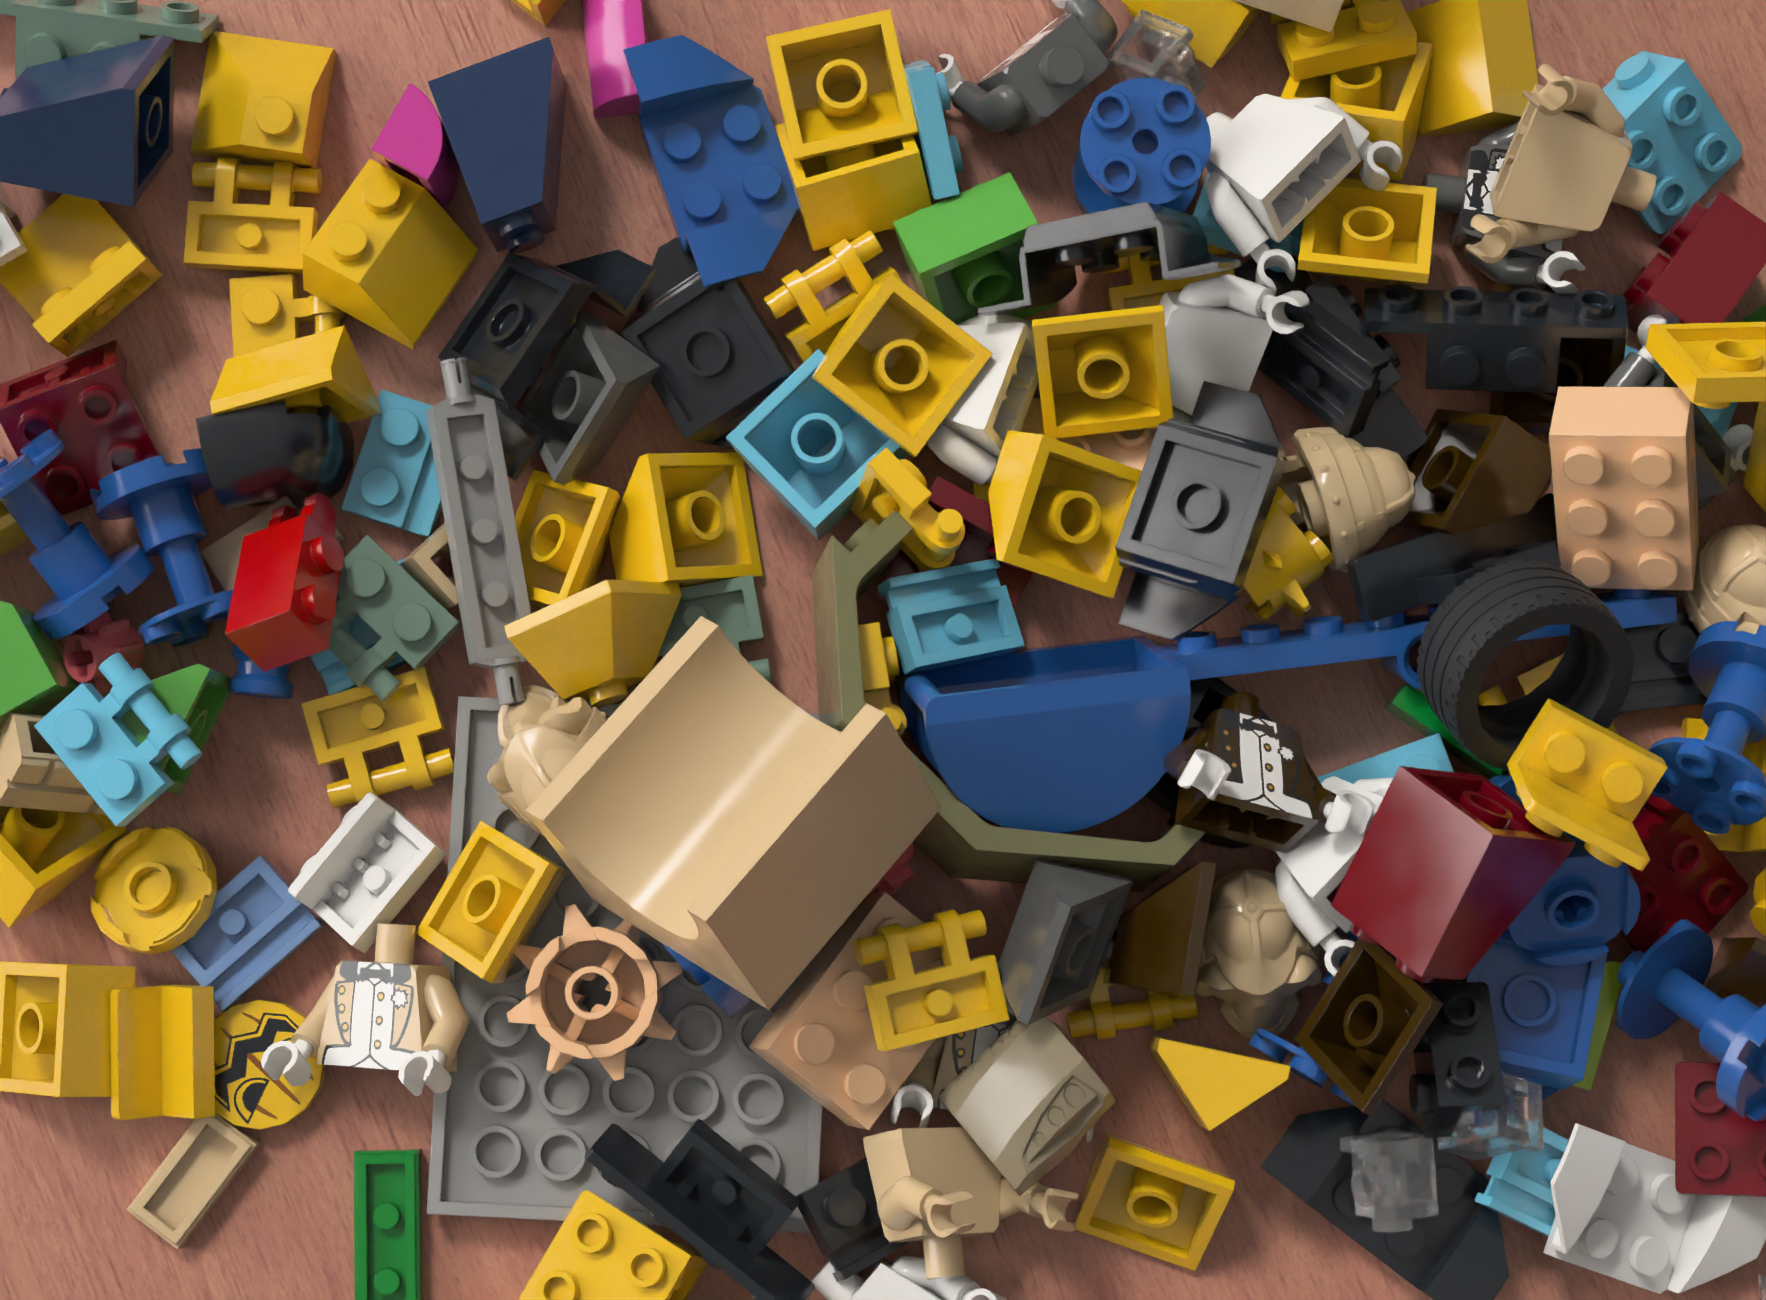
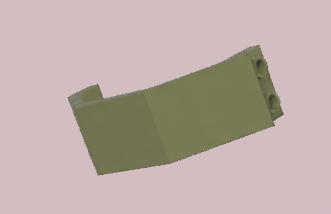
[812,510,1205,892]

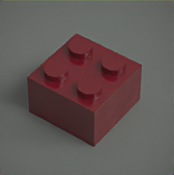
[1622,192,1766,334]

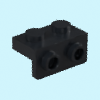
[1409,982,1505,1138]

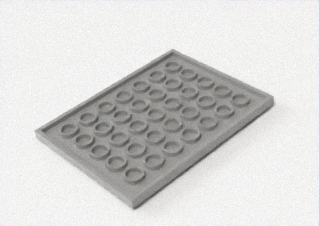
[427,696,823,1233]

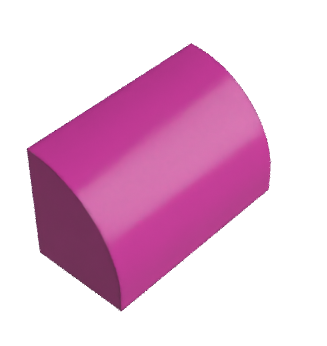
[581,0,649,118]
[371,83,459,210]

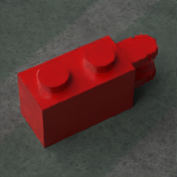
[225,492,344,672]

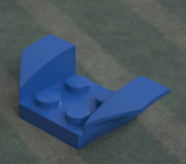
[623,35,799,288]
[1458,928,1607,1129]

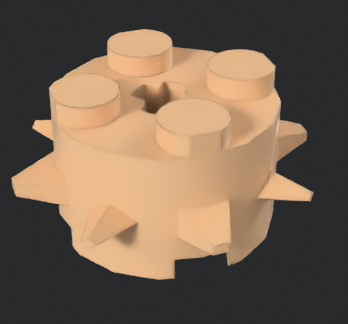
[506,904,683,1081]

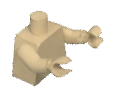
[863,1127,1079,1280]

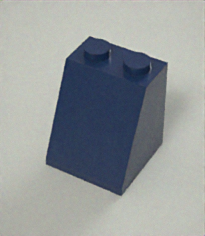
[0,35,175,207]
[428,37,566,254]

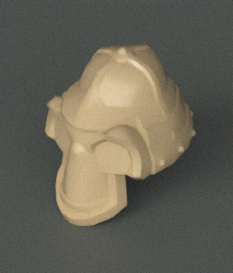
[1278,427,1416,572]
[1678,524,1766,634]
[487,684,608,836]
[1195,869,1326,1039]

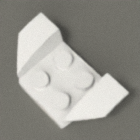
[1543,1123,1766,1294]

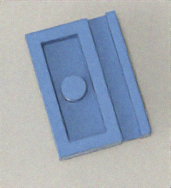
[170,855,325,1011]

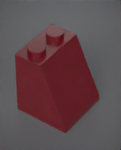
[1330,766,1575,983]

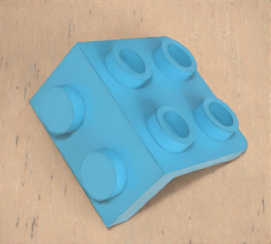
[1602,50,1742,234]

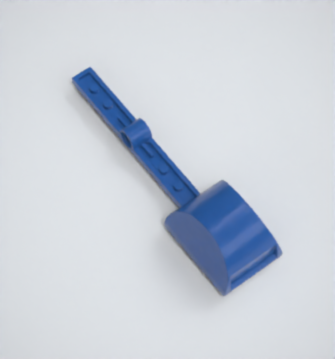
[895,588,1677,833]

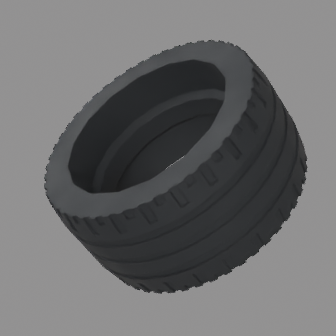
[1417,560,1633,771]

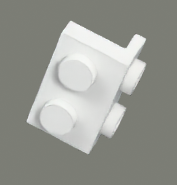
[288,792,447,953]

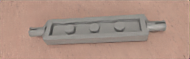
[426,357,531,706]

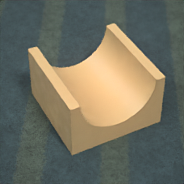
[525,616,941,1010]

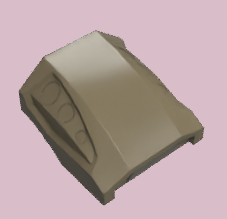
[938,1016,1116,1196]

